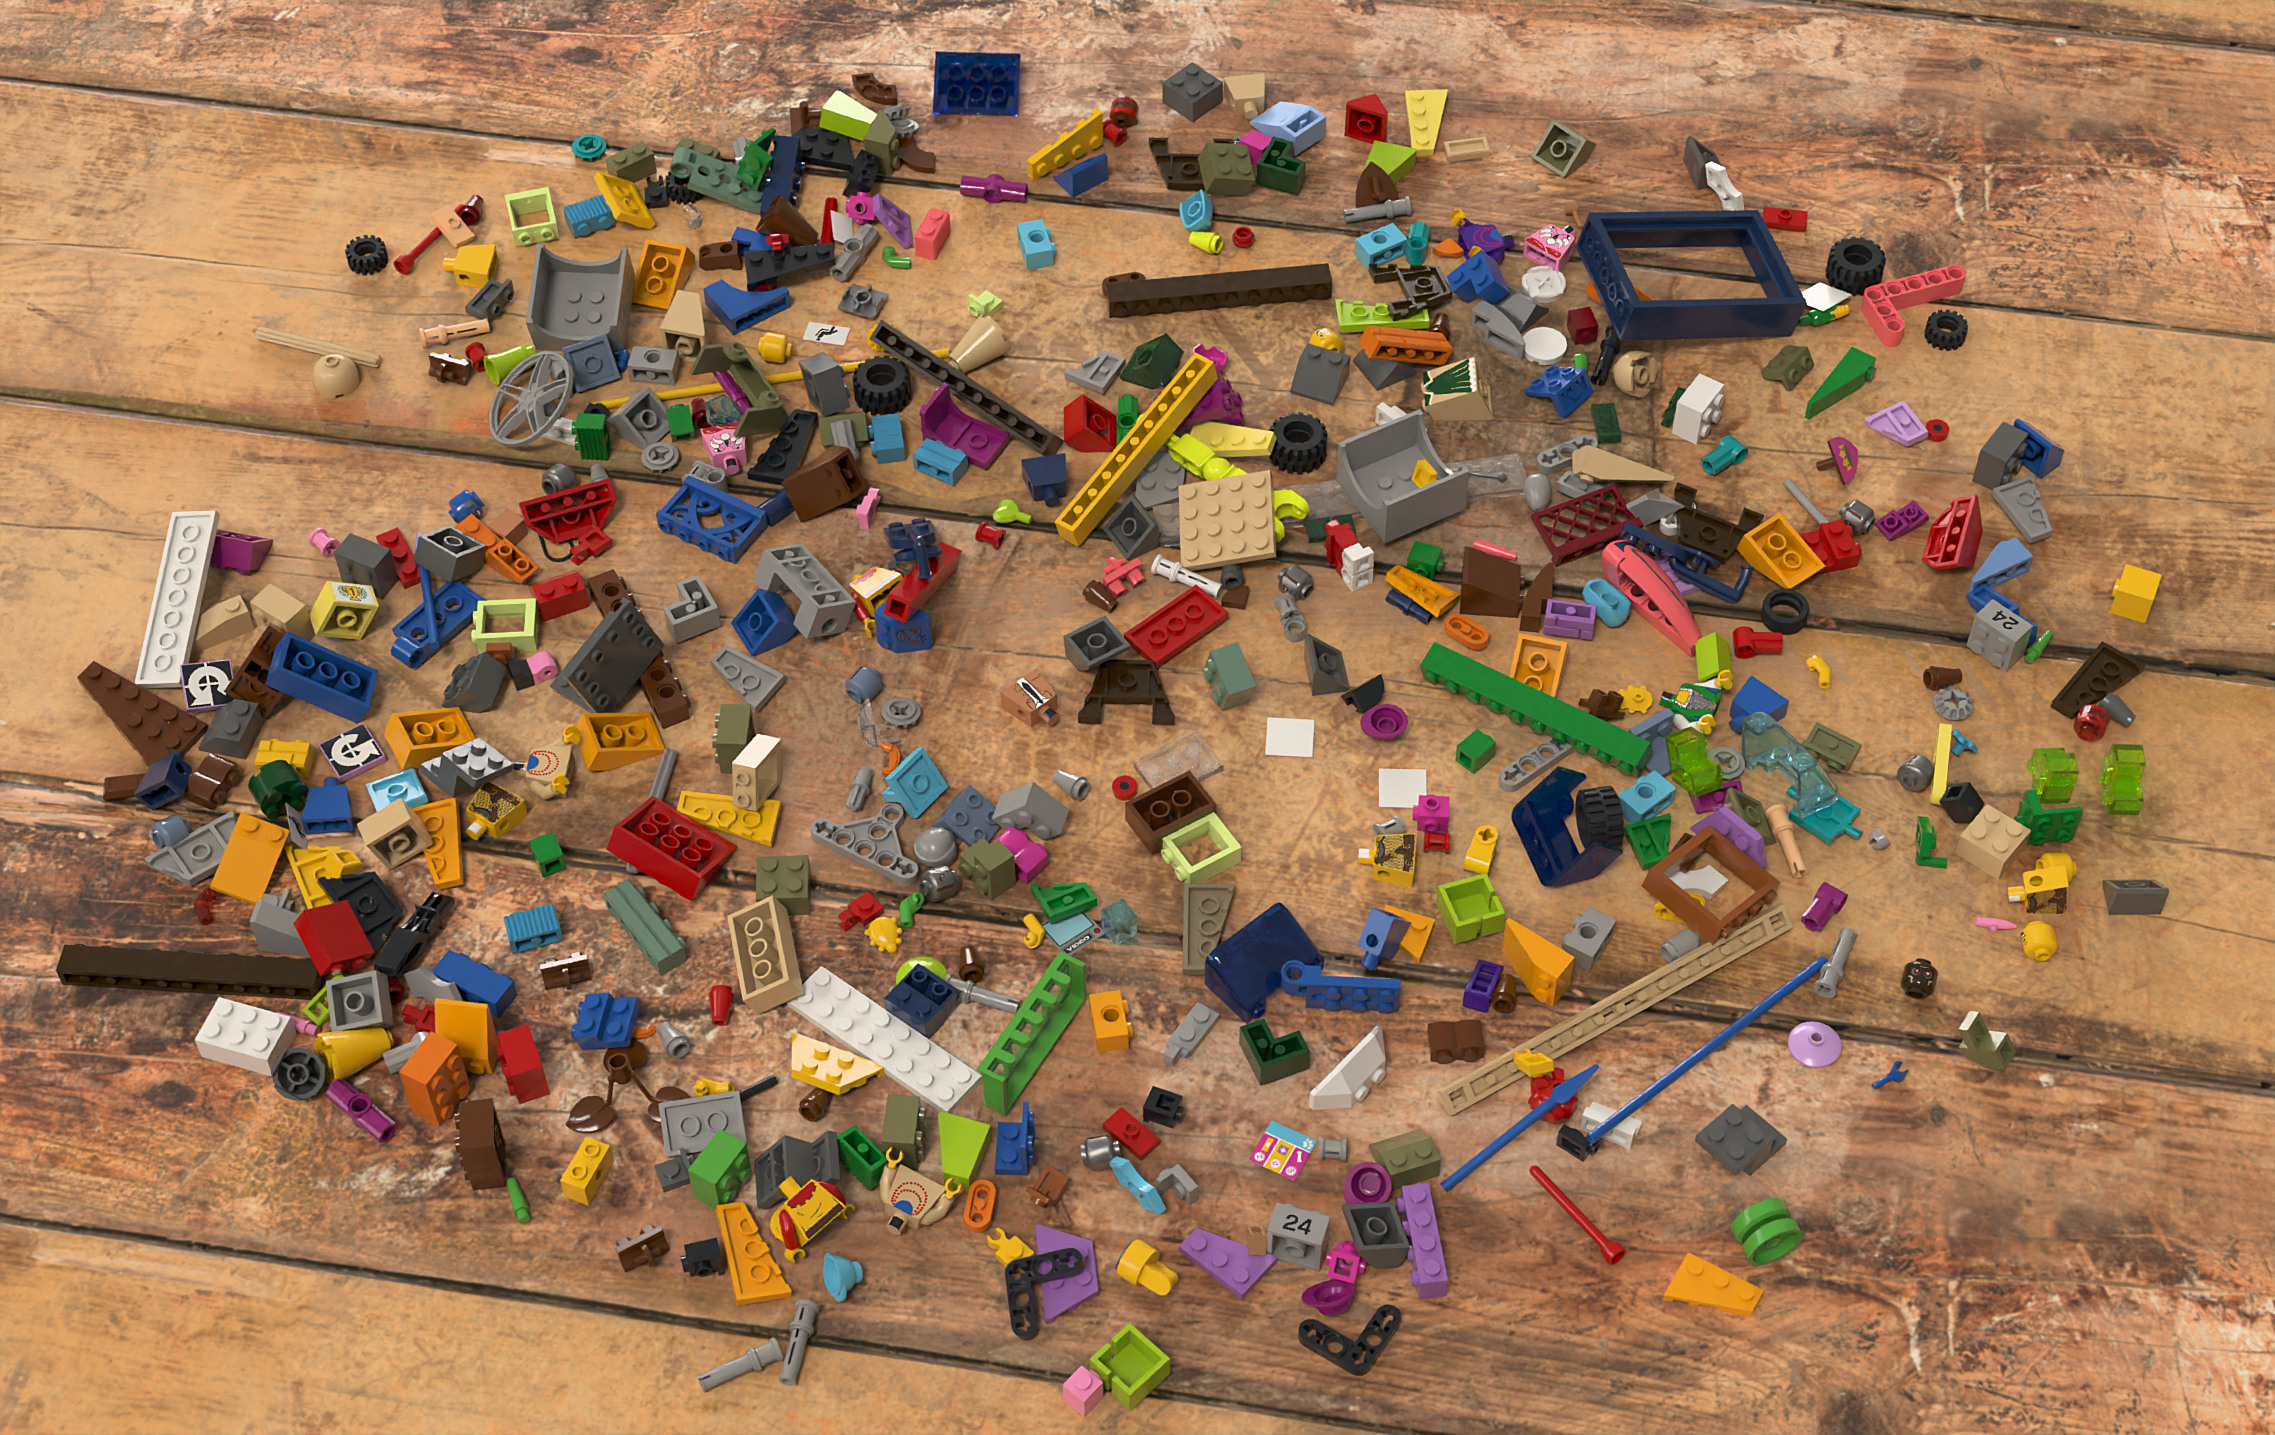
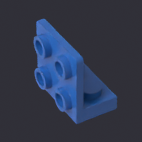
[1524,366,1594,417]
[995,1101,1035,1175]

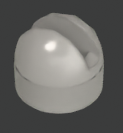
[1869,827,1891,850]

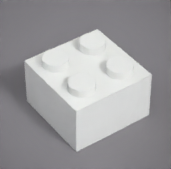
[1672,373,1725,445]

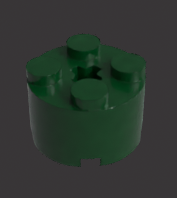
[248,760,308,820]

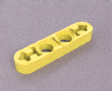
[1929,723,1952,806]

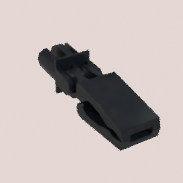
[374,891,455,979]

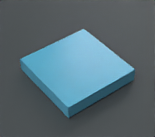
[366,768,429,812]

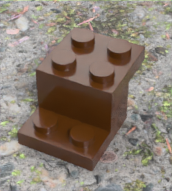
[224,622,287,718]

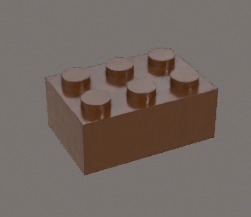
[1125,770,1217,855]
[455,1098,506,1191]

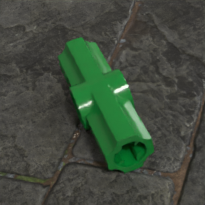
[1117,394,1138,446]

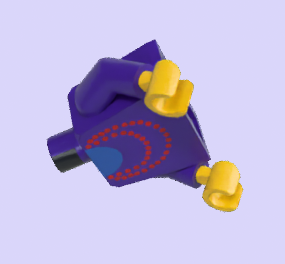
[1450,209,1514,264]

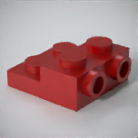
[1799,519,1862,576]

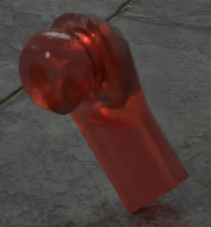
[194,887,217,926]

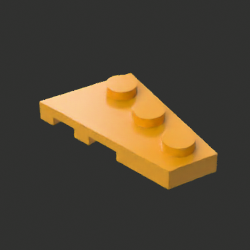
[1385,565,1460,618]
[1663,1252,1764,1317]

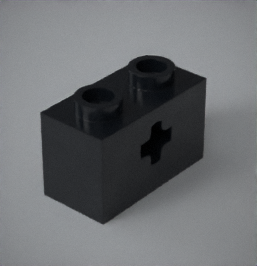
[842,149,881,198]

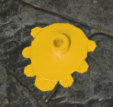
[1619,685,1653,714]
[864,917,903,953]

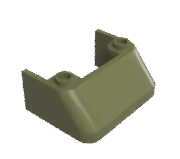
[690,342,789,438]

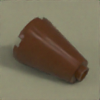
[756,194,820,247]

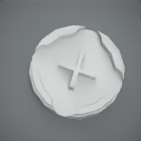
[1521,266,1566,303]
[1523,327,1567,365]

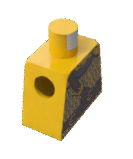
[466,781,528,840]
[1358,833,1417,888]
[2007,865,2069,914]

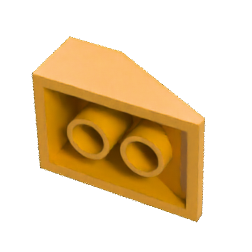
[632,239,695,310]
[1736,513,1825,589]
[1509,633,1569,698]
[384,707,476,770]
[576,712,665,771]
[210,812,290,905]
[1502,918,1575,1007]
[434,998,499,1074]

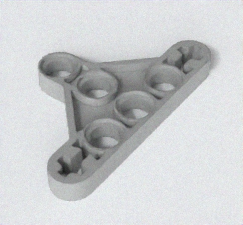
[811,803,919,886]

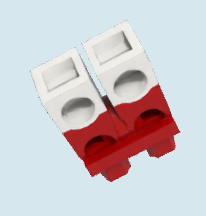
[1324,520,1374,592]

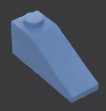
[1968,537,2033,593]

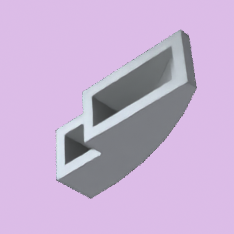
[1471,299,1525,361]

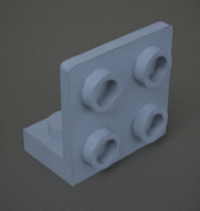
[1628,708,1696,777]
[930,784,1000,847]

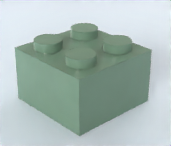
[1203,642,1256,711]

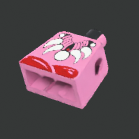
[1523,224,1575,272]
[701,422,747,475]

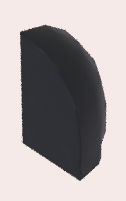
[1341,674,1384,713]

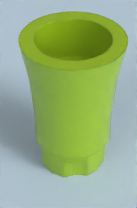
[483,344,536,386]

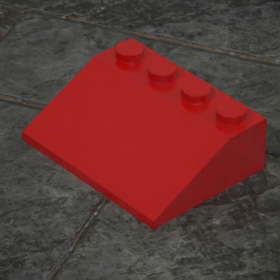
[606,796,737,901]

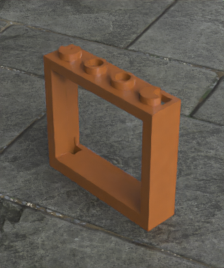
[1642,825,1780,945]

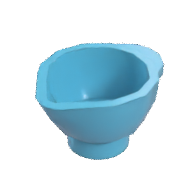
[823,1253,862,1302]

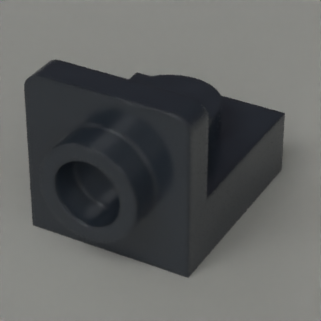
[1556,1124,1601,1162]

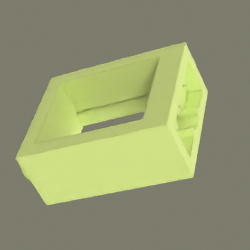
[505,187,560,247]
[471,598,540,654]
[1161,812,1242,883]

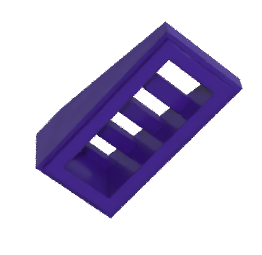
[1463,960,1504,1013]

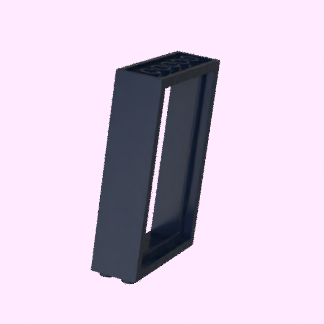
[1575,210,1807,341]

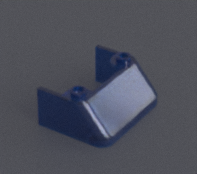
[1511,766,1623,888]

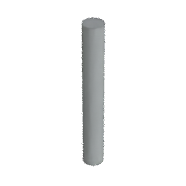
[1783,478,1829,525]

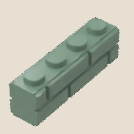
[603,879,687,976]

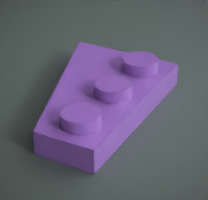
[1179,1228,1278,1300]

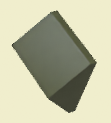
[1724,787,1776,846]

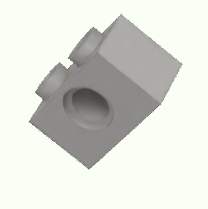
[627,346,680,386]
[1561,907,1616,971]

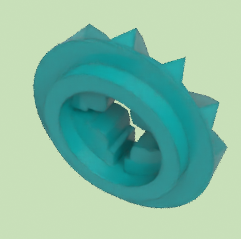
[572,134,607,161]

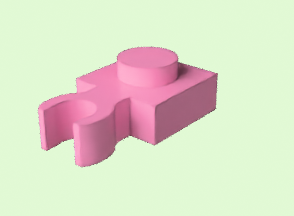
[856,488,881,530]

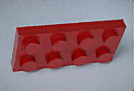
[1124,585,1228,668]

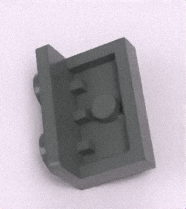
[465,279,514,323]

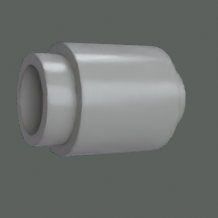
[1660,929,1700,963]

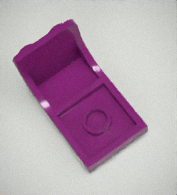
[1154,372,1245,432]
[920,383,1010,470]

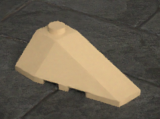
[1572,445,1674,484]
[190,594,255,656]

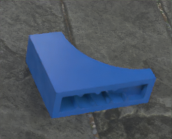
[703,279,791,336]

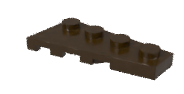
[2050,641,2146,719]

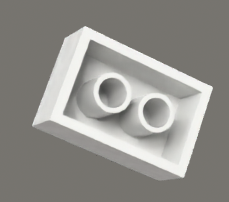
[195,997,297,1076]

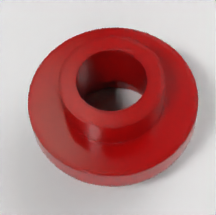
[1232,227,1254,247]

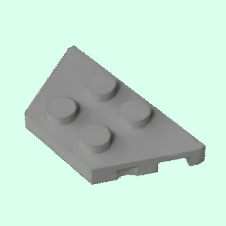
[1135,449,1186,511]
[144,811,236,886]

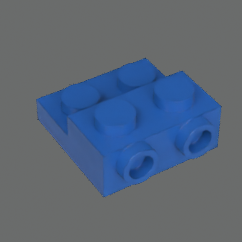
[571,992,642,1050]

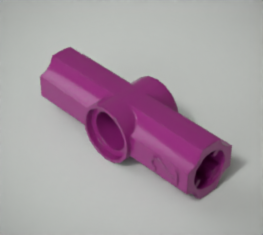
[960,174,1028,203]
[325,1079,398,1143]

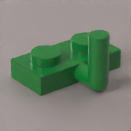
[1915,816,1947,868]

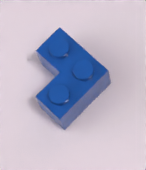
[1446,250,1510,305]

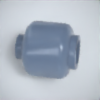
[846,667,882,703]
[151,815,192,849]

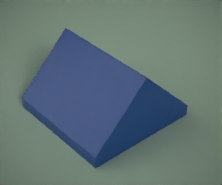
[1053,153,1108,198]

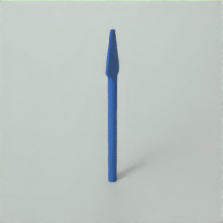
[415,533,440,650]
[1440,1064,1599,1192]

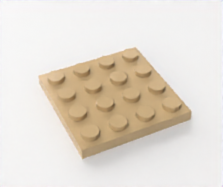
[1178,470,1276,571]

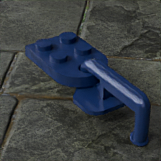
[883,518,943,580]
[1617,522,1755,604]

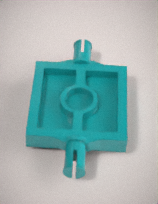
[1786,782,1863,845]

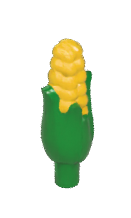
[1798,304,1850,326]

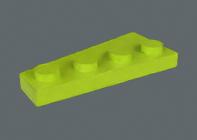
[1335,299,1430,333]

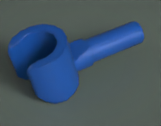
[1872,1061,1908,1089]

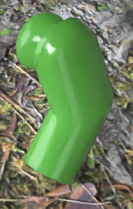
[882,246,911,269]
[1572,353,1589,373]
[899,892,925,929]

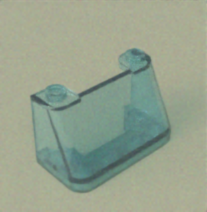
[1742,712,1838,819]

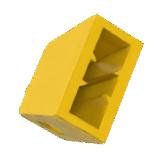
[443,244,499,289]

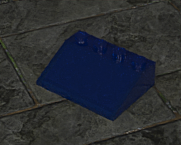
[933,51,1022,116]

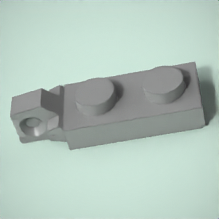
[1164,1002,1220,1067]

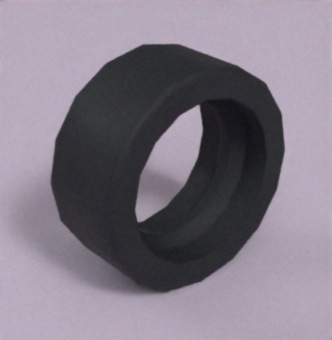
[1761,588,1809,635]

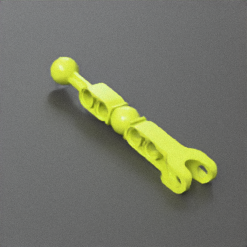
[1136,413,1310,542]

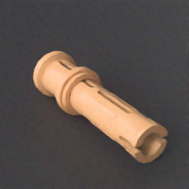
[419,318,490,348]
[1765,804,1809,878]

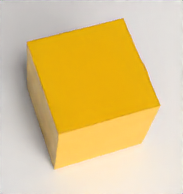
[2110,564,2161,623]

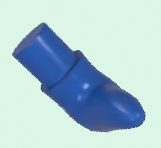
[612,349,630,372]

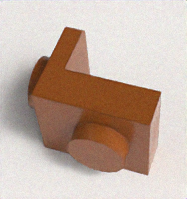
[486,642,516,668]
[1026,1164,1071,1208]

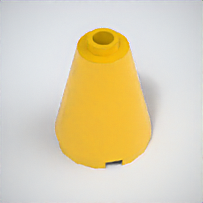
[315,1027,394,1084]

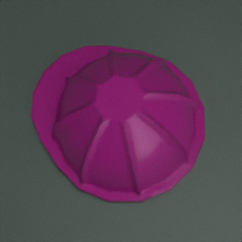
[1360,704,1408,741]
[1344,1162,1392,1205]
[1301,1279,1355,1316]

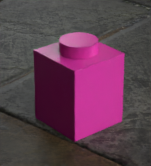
[1239,129,1272,165]

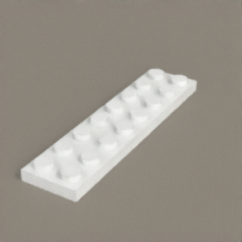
[135,510,220,688]
[787,966,982,1114]

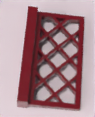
[1531,484,1643,568]

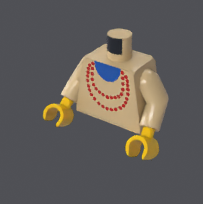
[513,724,580,800]
[879,1147,964,1235]

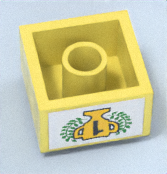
[309,581,379,640]

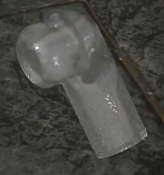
[683,203,704,230]

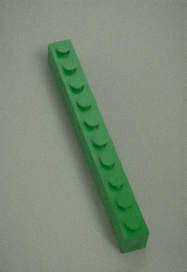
[1420,642,1653,777]

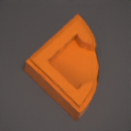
[1432,238,1464,258]

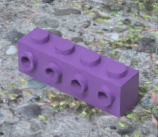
[1396,1183,1448,1299]

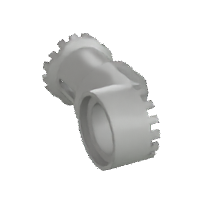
[1274,592,1306,642]

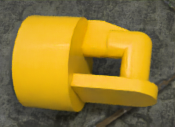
[1116,1239,1178,1295]

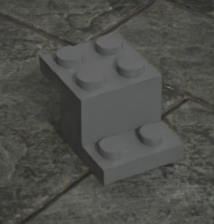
[420,737,513,798]
[1695,1103,1787,1176]
[754,1130,841,1210]

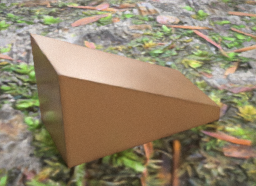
[1246,1226,1267,1256]

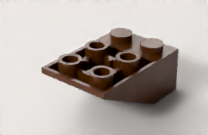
[781,445,868,522]

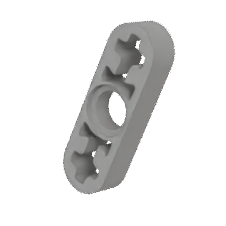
[1536,435,1598,475]

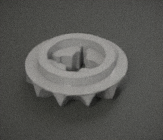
[877,105,909,120]
[890,118,919,138]
[641,442,679,473]
[1933,686,1974,720]
[881,697,921,729]
[1705,747,1745,782]

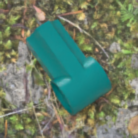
[1406,221,1430,265]
[1700,434,1748,475]

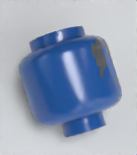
[448,490,485,523]

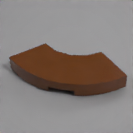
[852,73,898,105]
[897,138,935,173]

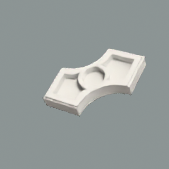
[1705,162,1744,211]
[1669,865,1728,900]

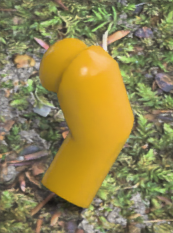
[1806,655,1831,689]
[1023,913,1045,949]
[693,1078,735,1097]

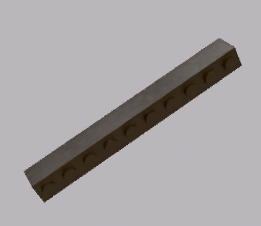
[1106,263,1332,318]
[869,320,1064,456]
[56,944,325,1000]

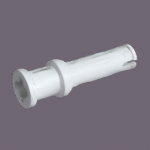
[1151,554,1223,598]

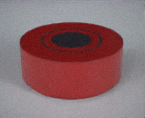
[1925,419,1949,442]
[1112,775,1137,801]

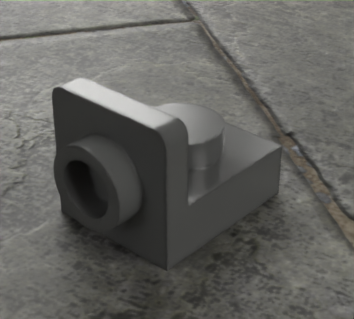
[654,1147,694,1193]

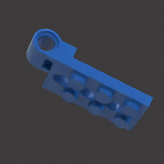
[391,580,487,669]
[1281,960,1401,1014]

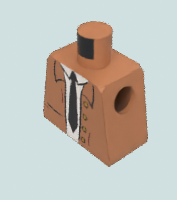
[1000,668,1059,726]

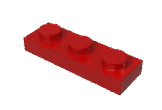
[376,527,421,589]

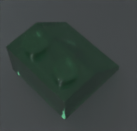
[1119,333,1184,389]

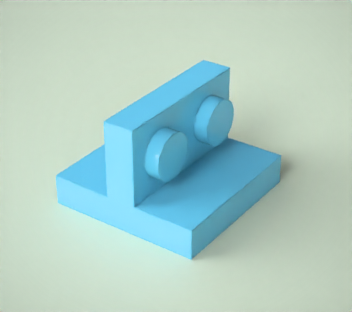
[881,747,949,818]

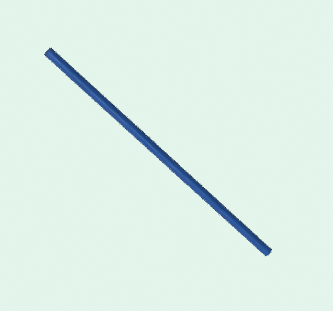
[1586,956,1828,1144]

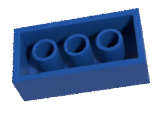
[265,632,378,723]

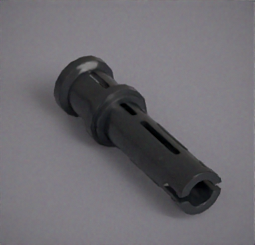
[1590,325,1621,386]

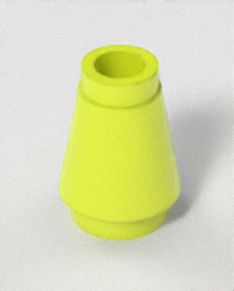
[1189,231,1224,254]

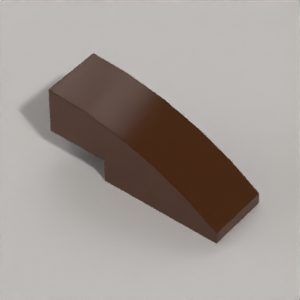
[1519,562,1554,633]

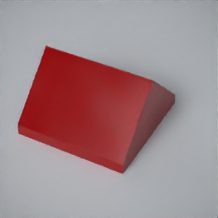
[1345,93,1388,144]

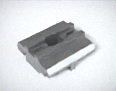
[838,284,888,320]

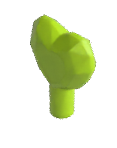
[992,499,1033,525]

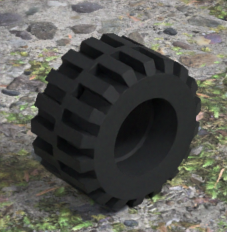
[1826,237,1886,295]
[853,355,912,416]
[1269,412,1327,474]
[1575,786,1624,853]

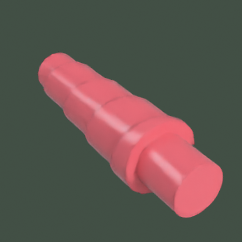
[1473,539,1517,561]

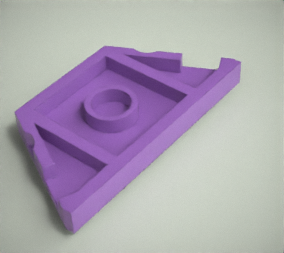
[1690,806,1767,868]
[1035,1224,1099,1324]

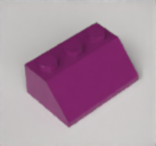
[210,529,273,574]

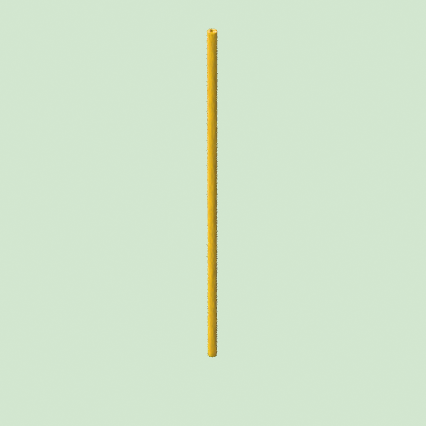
[586,348,949,409]

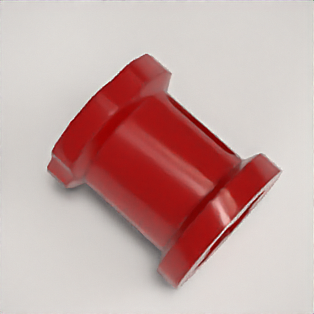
[1103,119,1128,147]
[465,342,488,372]
[975,521,1006,549]
[1423,829,1450,854]

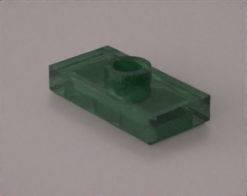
[1590,403,1622,444]
[1305,514,1356,543]

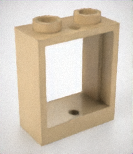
[732,734,781,811]

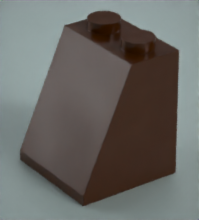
[1459,546,1525,618]

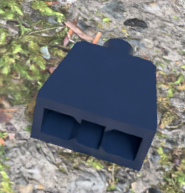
[1021,453,1066,507]
[134,750,192,810]

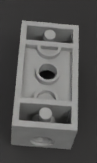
[753,543,856,639]

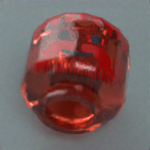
[2073,705,2110,742]

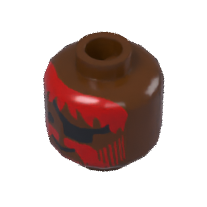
[1109,96,1139,128]

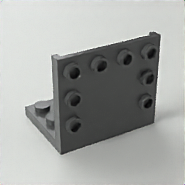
[550,597,665,713]

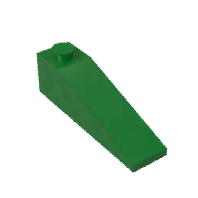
[1805,347,1877,420]

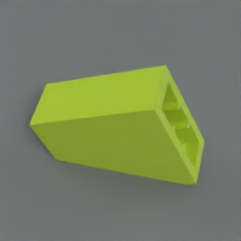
[819,90,877,141]
[1364,140,1417,185]
[938,1111,992,1192]

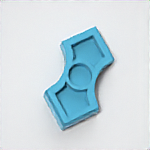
[1109,1156,1166,1215]

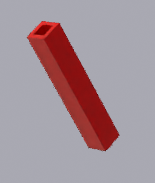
[883,542,962,623]

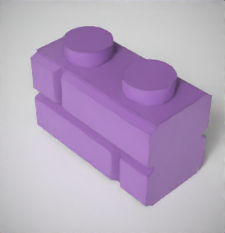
[1543,599,1596,640]

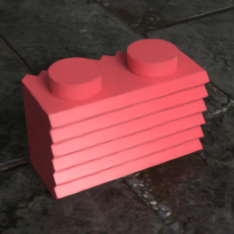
[914,208,951,260]

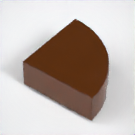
[1221,586,1249,609]

